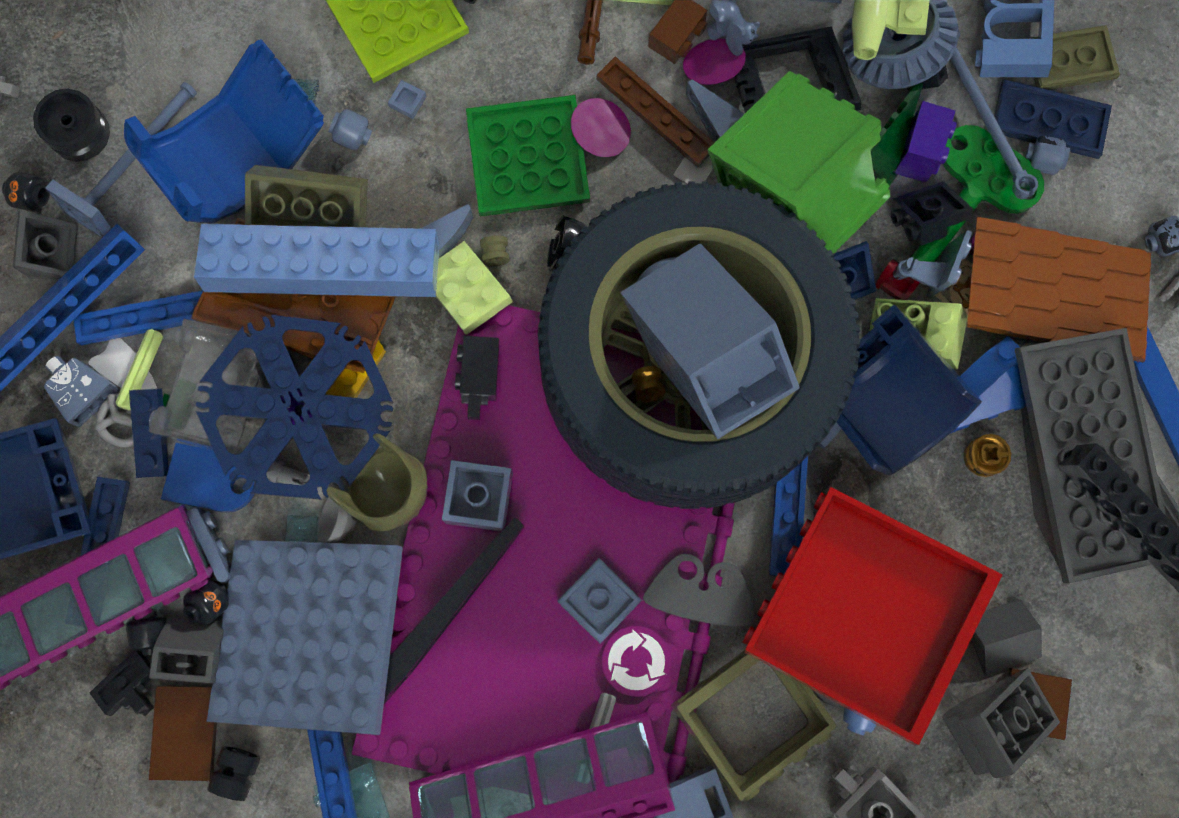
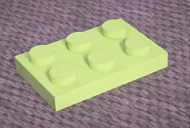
[436,241,513,335]

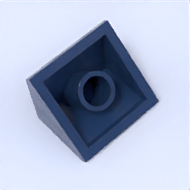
[833,241,876,300]

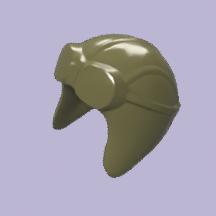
[327,433,428,532]

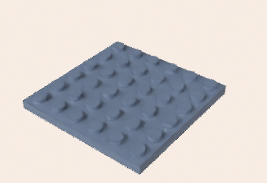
[207,540,403,735]

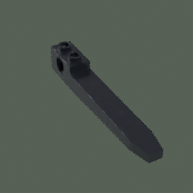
[384,518,525,704]

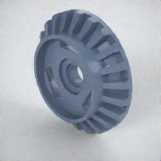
[842,0,959,89]

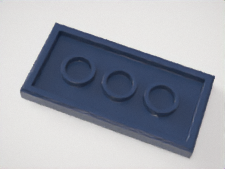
[994,79,1112,159]

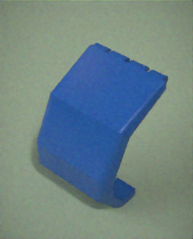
[124,39,324,224]

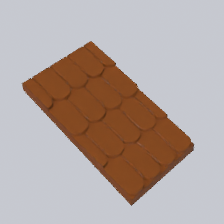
[967,217,1151,363]
[191,218,396,373]

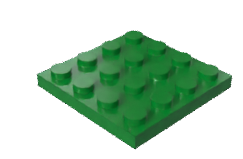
[466,95,590,217]

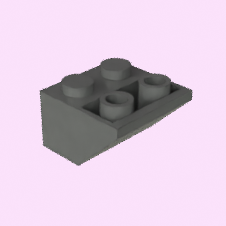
[149,617,224,683]

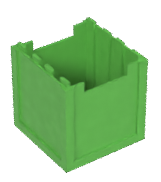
[708,71,890,254]

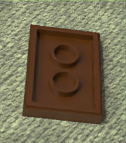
[149,686,217,781]

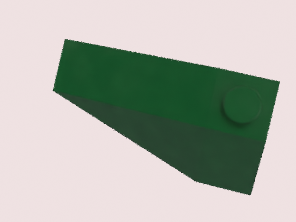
[870,83,923,187]

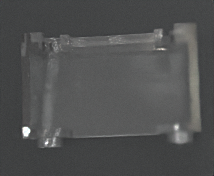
[149,319,260,454]

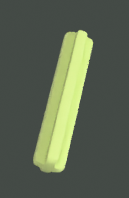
[116,329,163,410]

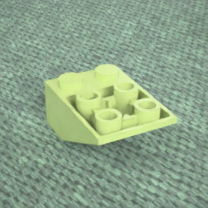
[869,298,968,370]

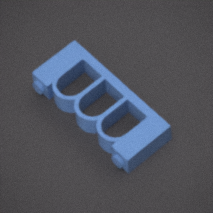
[975,0,1054,77]

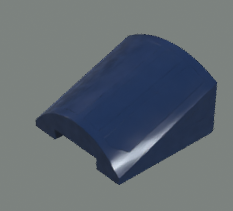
[837,304,982,476]
[0,418,91,561]

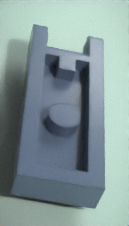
[186,507,231,583]

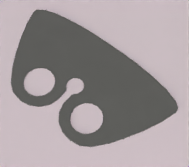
[643,554,755,627]

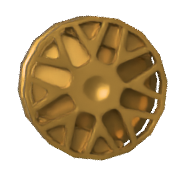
[964,434,1012,477]

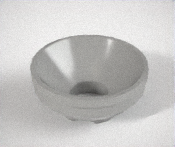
[317,498,356,543]

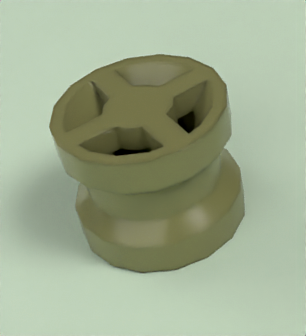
[480,235,510,266]

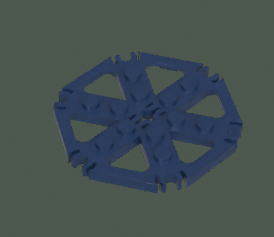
[196,315,393,500]

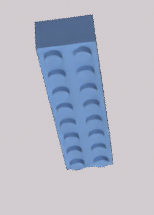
[194,224,439,297]

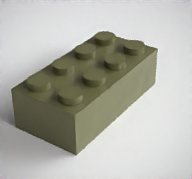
[245,165,368,227]

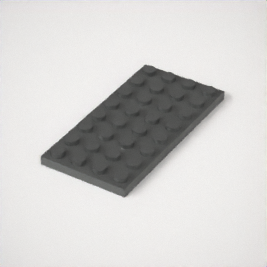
[1015,328,1166,583]

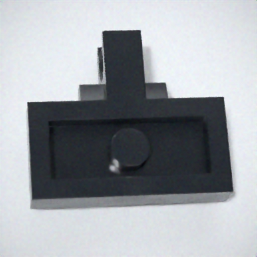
[89,651,154,716]

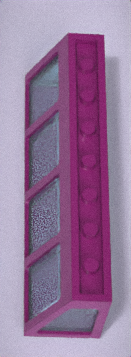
[0,504,213,690]
[409,712,675,818]

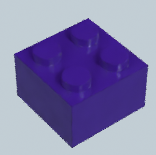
[895,101,957,183]

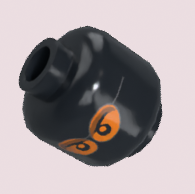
[2,172,50,212]
[183,580,229,625]

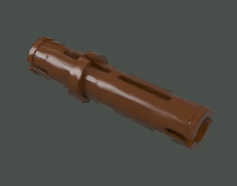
[577,0,603,65]

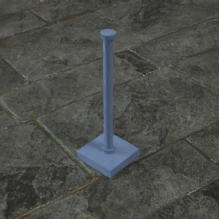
[45,82,197,238]

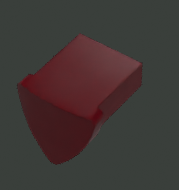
[875,259,920,300]

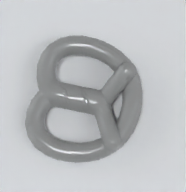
[95,392,134,447]

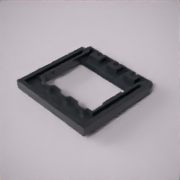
[733,26,862,113]

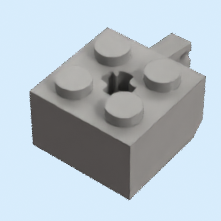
[830,766,925,818]

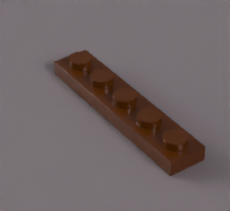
[596,56,715,168]

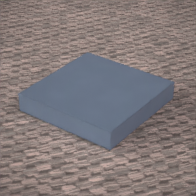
[557,558,642,644]

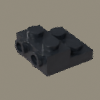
[890,181,973,245]

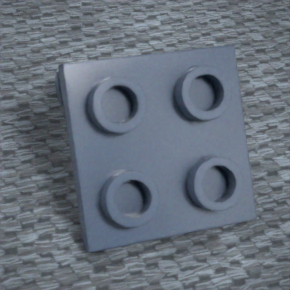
[893,230,972,297]

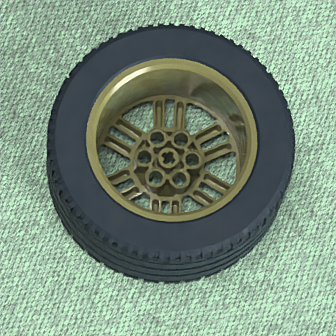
[538,181,860,509]

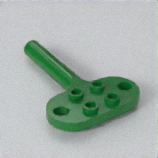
[910,125,1044,262]

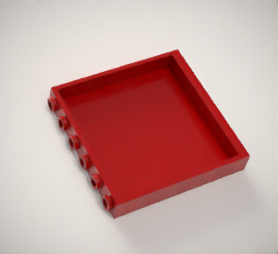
[742,487,1003,746]

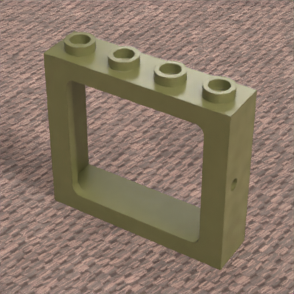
[671,650,838,801]

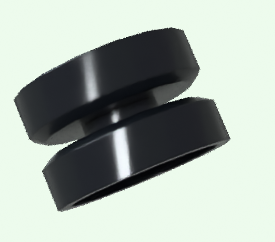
[33,88,110,162]

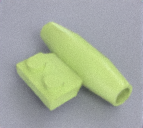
[852,0,929,60]

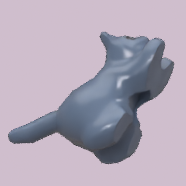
[707,0,760,56]

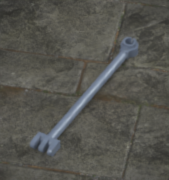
[950,32,1038,199]

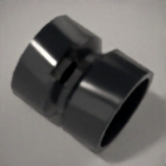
[207,746,260,801]

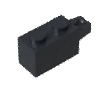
[455,336,499,420]

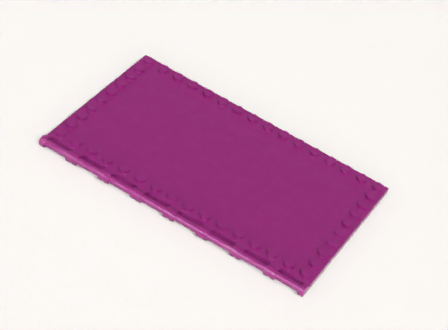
[351,305,735,818]

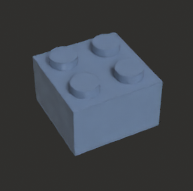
[442,460,513,531]

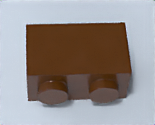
[648,0,708,64]

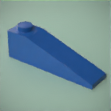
[951,336,1026,433]

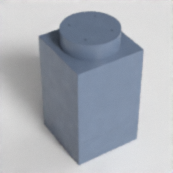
[620,243,800,440]

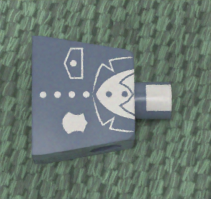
[44,356,120,428]

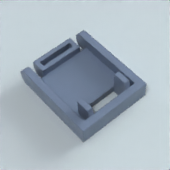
[653,765,733,818]

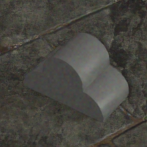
[942,668,1060,778]

